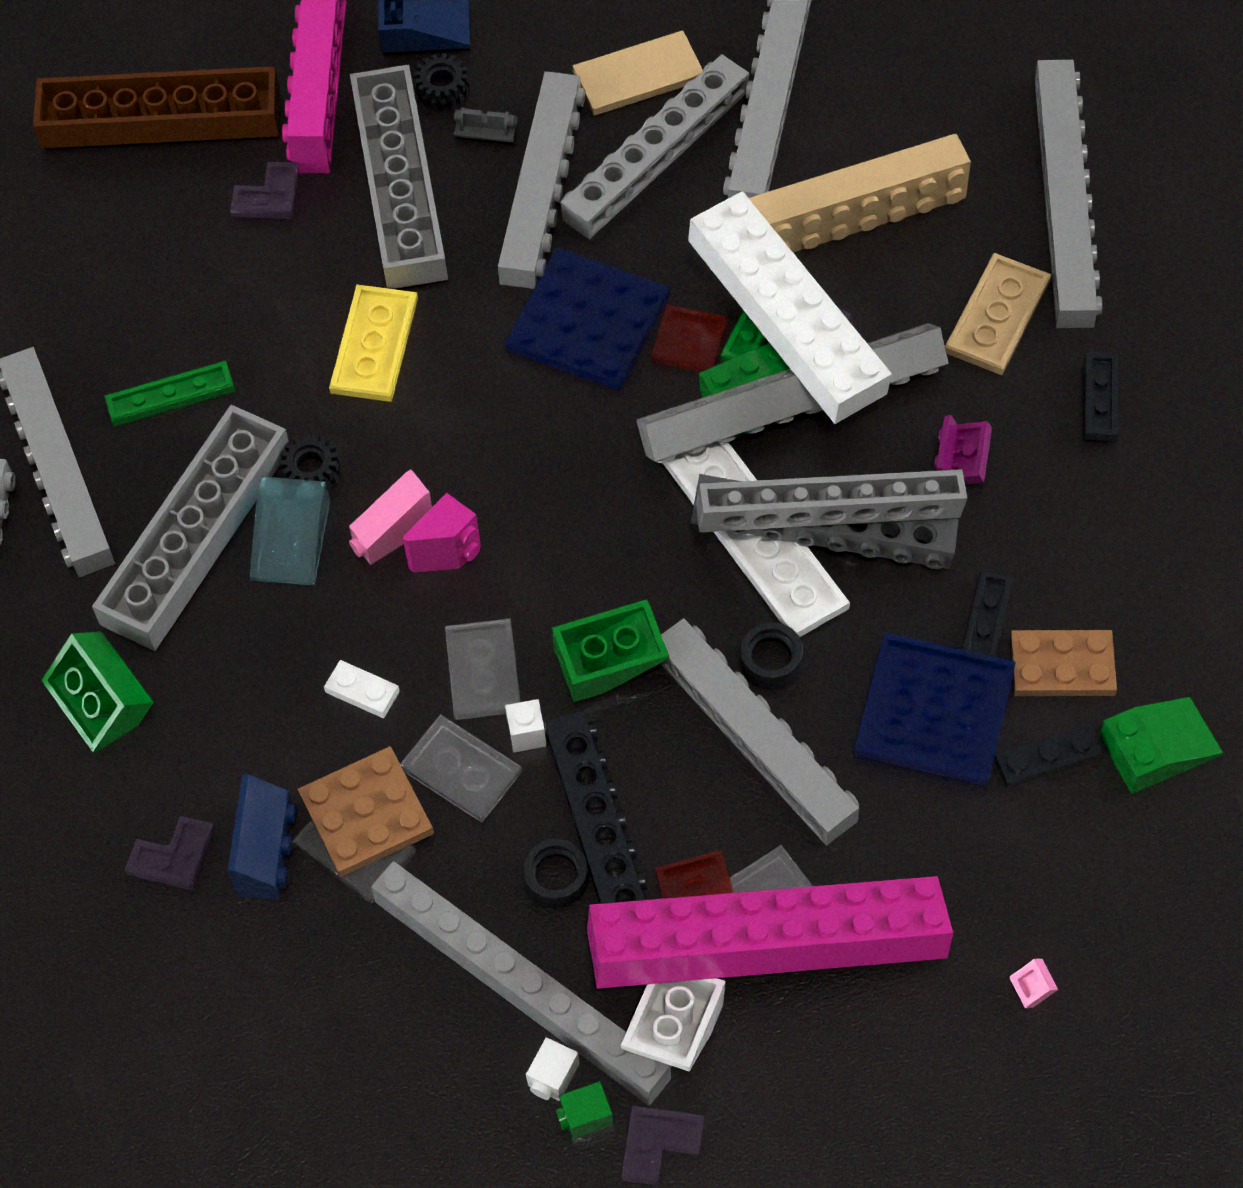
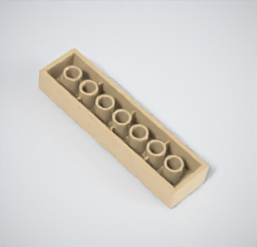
[749,134,971,253]

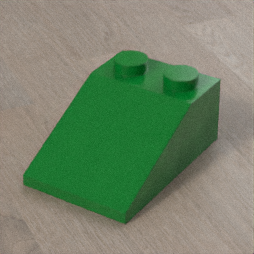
[552,599,669,702]
[1099,697,1223,794]

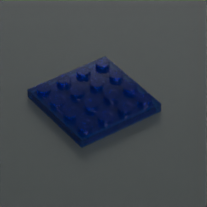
[505,247,670,390]
[854,632,1016,786]

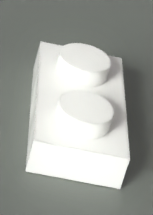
[324,660,400,718]

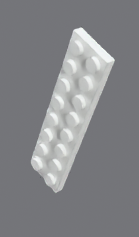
[663,441,850,637]

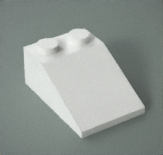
[621,978,726,1072]

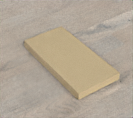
[573,30,703,116]
[945,253,1052,375]

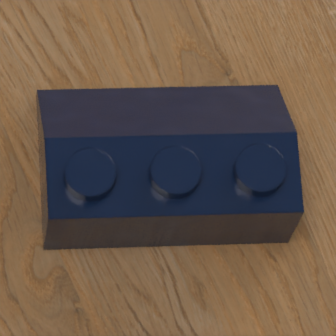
[227,774,297,899]

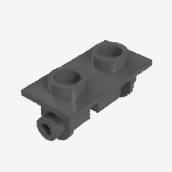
[454,107,518,143]

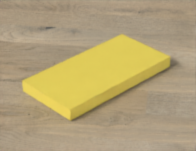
[329,284,418,402]

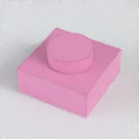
[1009,959,1058,1008]

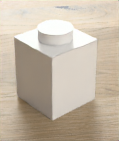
[505,699,546,753]
[526,1037,580,1101]

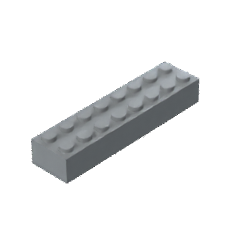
[350,65,448,289]
[92,405,289,651]

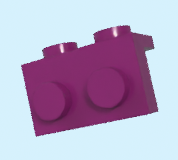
[934,415,992,484]

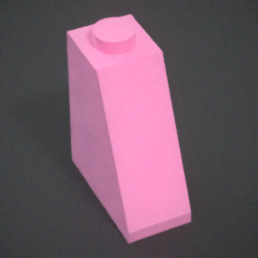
[349,470,432,565]

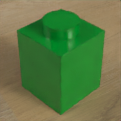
[555,1081,613,1140]

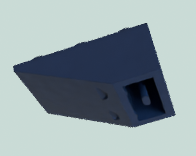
[378,0,470,53]

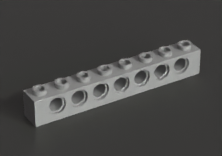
[561,54,749,240]
[696,469,967,532]

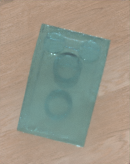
[250,477,330,586]

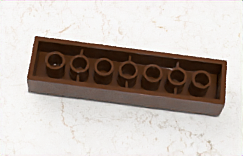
[33,66,280,148]

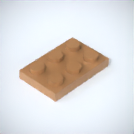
[1010,630,1117,696]

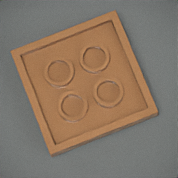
[298,746,434,878]

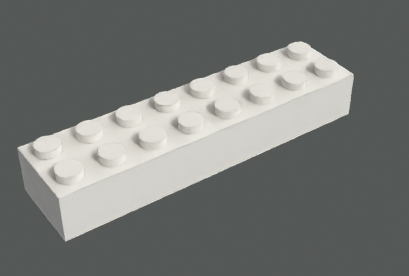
[688,191,892,424]

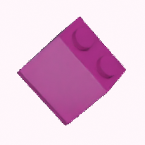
[402,493,481,573]

